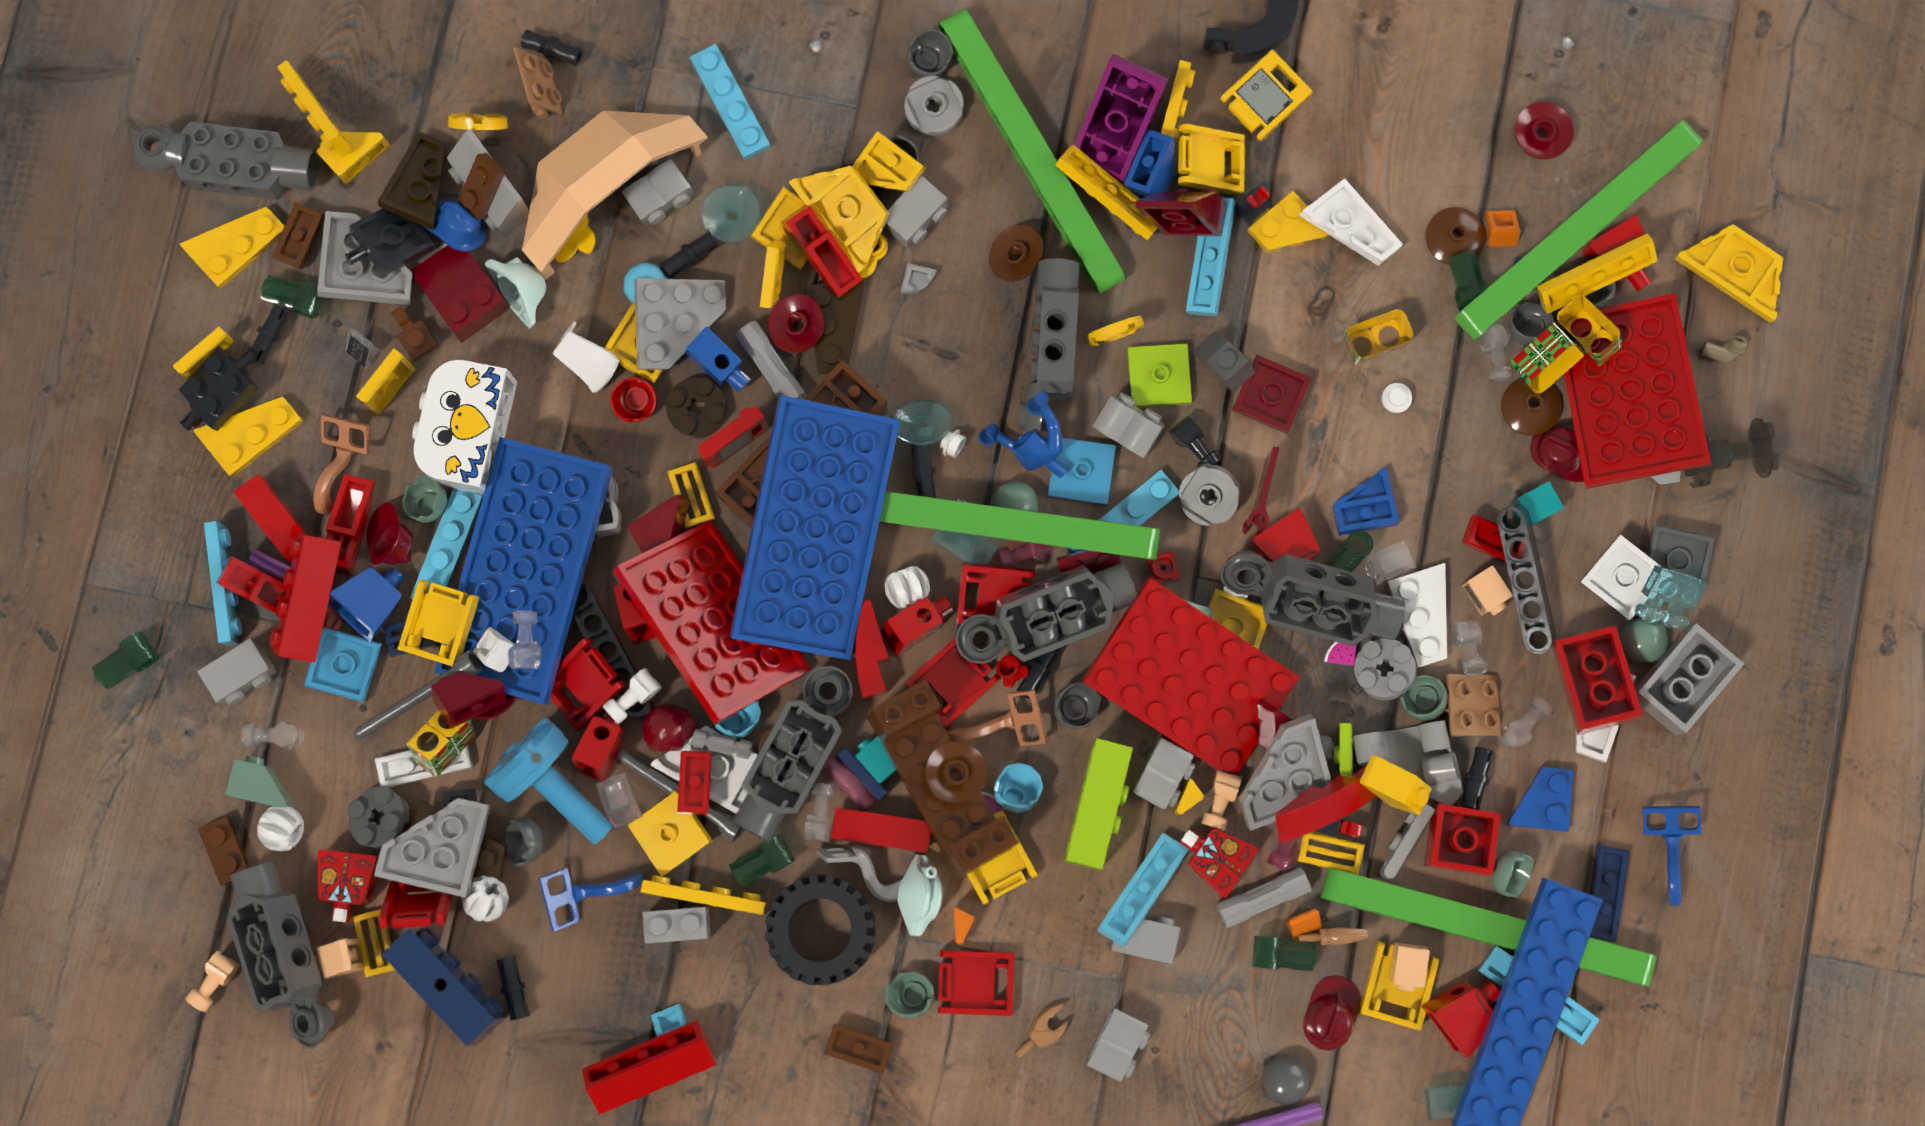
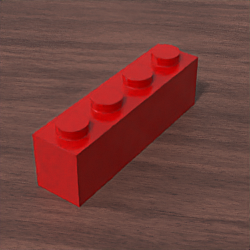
[270,532,341,663]
[582,1019,716,1115]

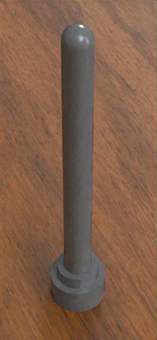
[354,651,482,739]
[616,749,742,842]

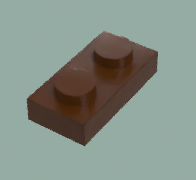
[458,152,505,220]
[272,203,325,270]
[198,816,250,886]
[824,1023,893,1074]

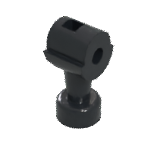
[1168,416,1222,467]

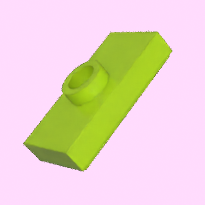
[1334,723,1353,777]

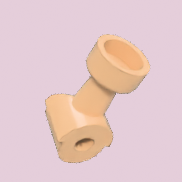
[1201,770,1242,831]
[185,950,240,1012]

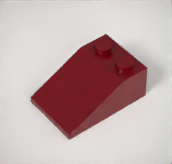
[1135,188,1226,236]
[411,245,510,343]

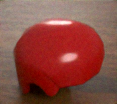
[610,377,658,423]

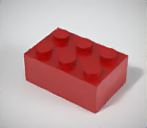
[1552,625,1643,735]

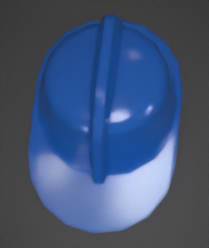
[426,198,486,251]

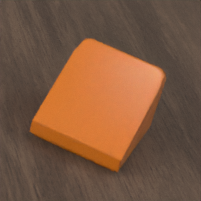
[1485,210,1521,247]
[954,907,975,945]
[1285,909,1322,942]

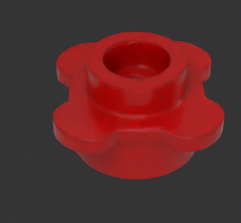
[1146,551,1180,584]
[996,654,1029,688]

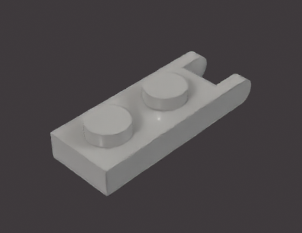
[1379,804,1435,879]

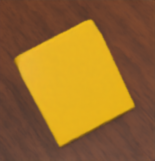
[1174,778,1204,815]

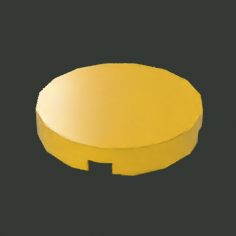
[448,113,508,130]
[1086,315,1145,347]

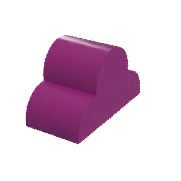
[1074,53,1169,182]

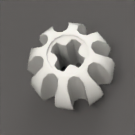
[885,566,930,608]
[257,806,304,852]
[461,875,509,922]

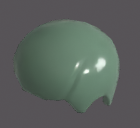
[402,474,447,523]
[991,480,1039,512]
[1619,618,1669,664]
[1400,675,1448,721]
[1491,850,1534,897]
[885,971,935,1019]

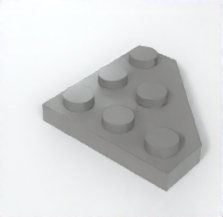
[317,211,412,305]
[634,278,726,370]
[1239,714,1331,831]
[374,798,491,897]

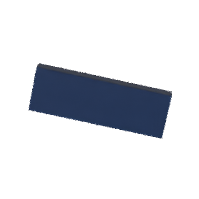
[1589,845,1629,943]

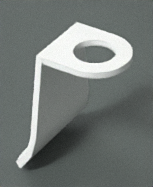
[553,321,619,393]

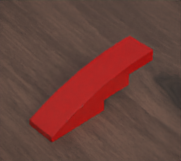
[216,556,345,631]
[1275,764,1377,843]

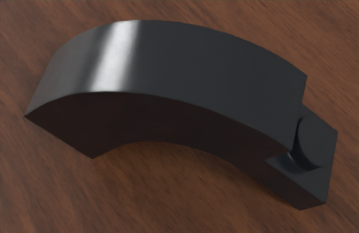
[1203,0,1299,63]

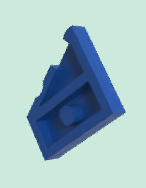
[1332,468,1399,536]
[1507,767,1574,832]

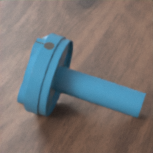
[483,717,613,845]

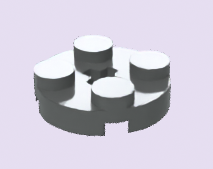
[348,786,410,850]

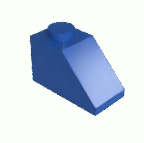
[1124,129,1175,197]

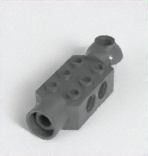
[133,121,319,200]
[1018,258,1080,435]
[1220,550,1405,646]
[955,562,1137,664]
[732,666,853,843]
[227,862,334,1049]

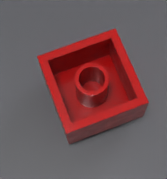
[1424,803,1501,876]

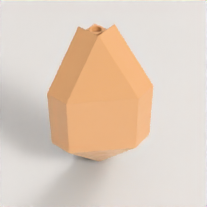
[522,111,708,280]

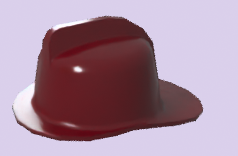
[1530,425,1584,483]
[366,503,413,566]
[1303,976,1360,1051]

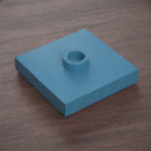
[1047,438,1116,506]
[303,627,383,703]

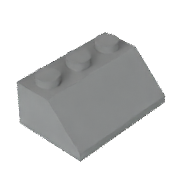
[447,129,529,236]

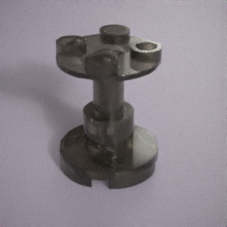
[1684,418,1779,488]

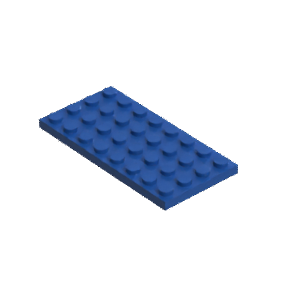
[730,395,900,660]
[434,437,614,705]

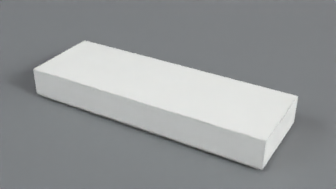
[375,744,473,788]

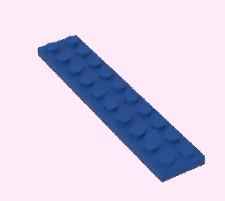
[1451,877,1603,1126]

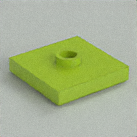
[1127,344,1192,408]

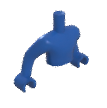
[978,392,1067,478]

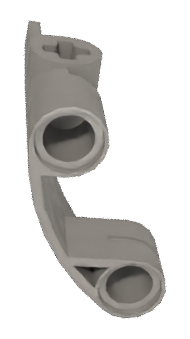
[1352,720,1464,806]

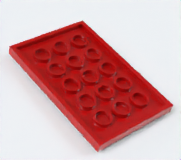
[1554,293,1711,489]
[613,520,811,725]
[1081,577,1300,775]

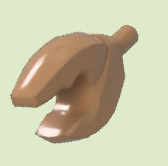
[1298,927,1369,945]
[1014,1002,1068,1059]

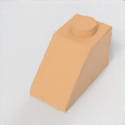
[314,939,364,979]

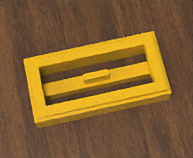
[173,327,234,379]
[667,462,715,529]
[1297,833,1365,875]
[353,910,395,977]

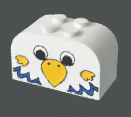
[412,360,517,496]

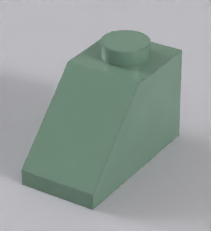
[225,755,295,808]

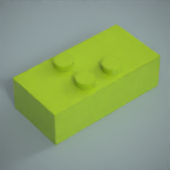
[1063,738,1133,871]

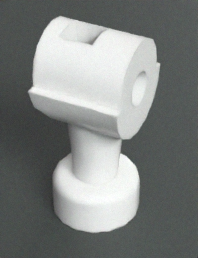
[603,668,662,724]

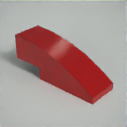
[781,205,863,297]
[233,474,307,564]
[325,474,375,576]
[856,599,889,700]
[830,808,930,853]

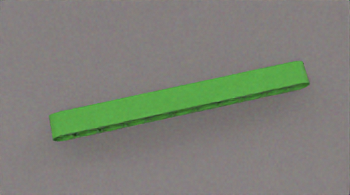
[938,8,1125,294]
[1454,120,1704,341]
[879,491,1161,560]
[1321,868,1657,987]

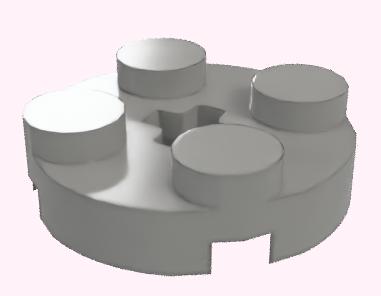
[904,76,964,137]
[1179,463,1241,526]
[1354,638,1417,701]

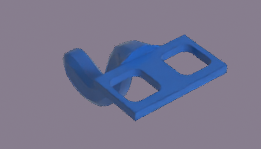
[1642,806,1701,906]
[538,868,643,932]

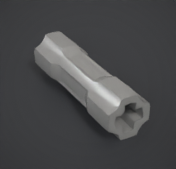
[735,321,806,399]
[1215,867,1312,928]

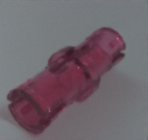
[822,753,876,811]

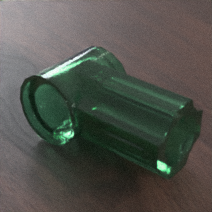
[1448,250,1489,312]
[261,275,324,319]
[1324,530,1374,572]
[92,631,159,690]
[729,833,795,888]
[1252,936,1316,971]

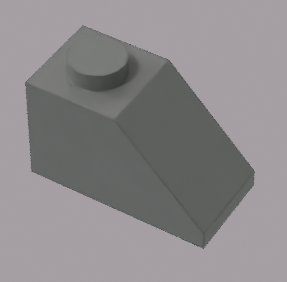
[1192,332,1255,393]

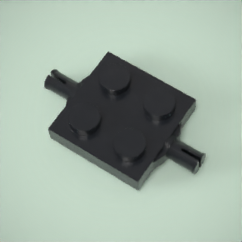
[345,208,435,276]
[179,346,258,431]

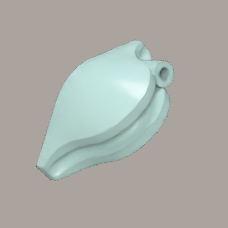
[485,257,546,329]
[898,854,943,936]

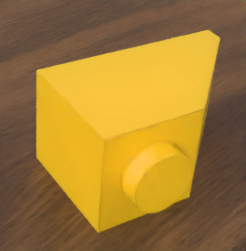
[316,132,391,185]
[1359,755,1432,816]

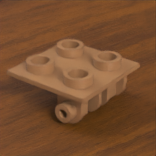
[513,47,563,119]
[1442,674,1501,737]

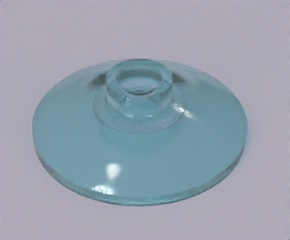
[701,184,761,242]
[893,400,953,445]

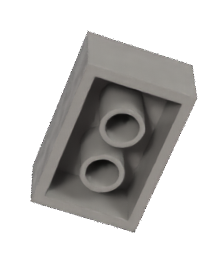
[1635,623,1744,736]

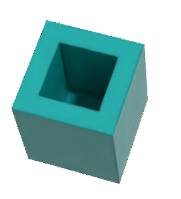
[1511,482,1564,526]
[855,736,896,785]

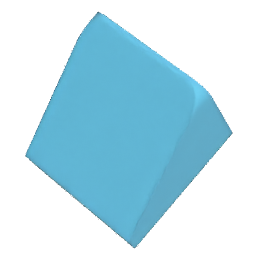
[651,1003,688,1036]

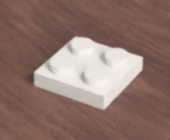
[1581,535,1669,620]

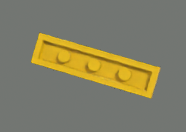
[277,60,353,157]
[1055,144,1157,241]
[1537,233,1658,314]
[641,875,768,915]

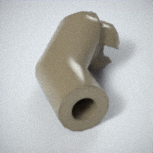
[1700,335,1748,363]

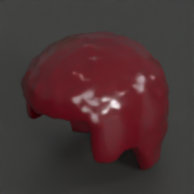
[642,704,696,752]

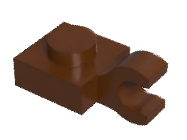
[391,306,439,362]

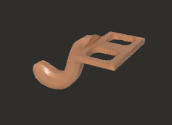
[314,413,369,515]
[947,690,1048,746]

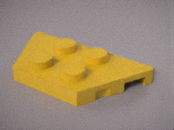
[789,166,890,273]
[1675,224,1783,323]

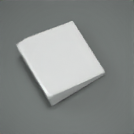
[473,627,518,672]

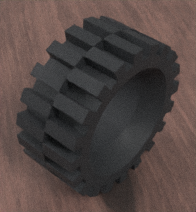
[765,875,876,986]

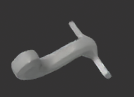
[816,846,902,902]

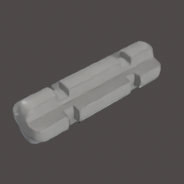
[692,729,753,759]

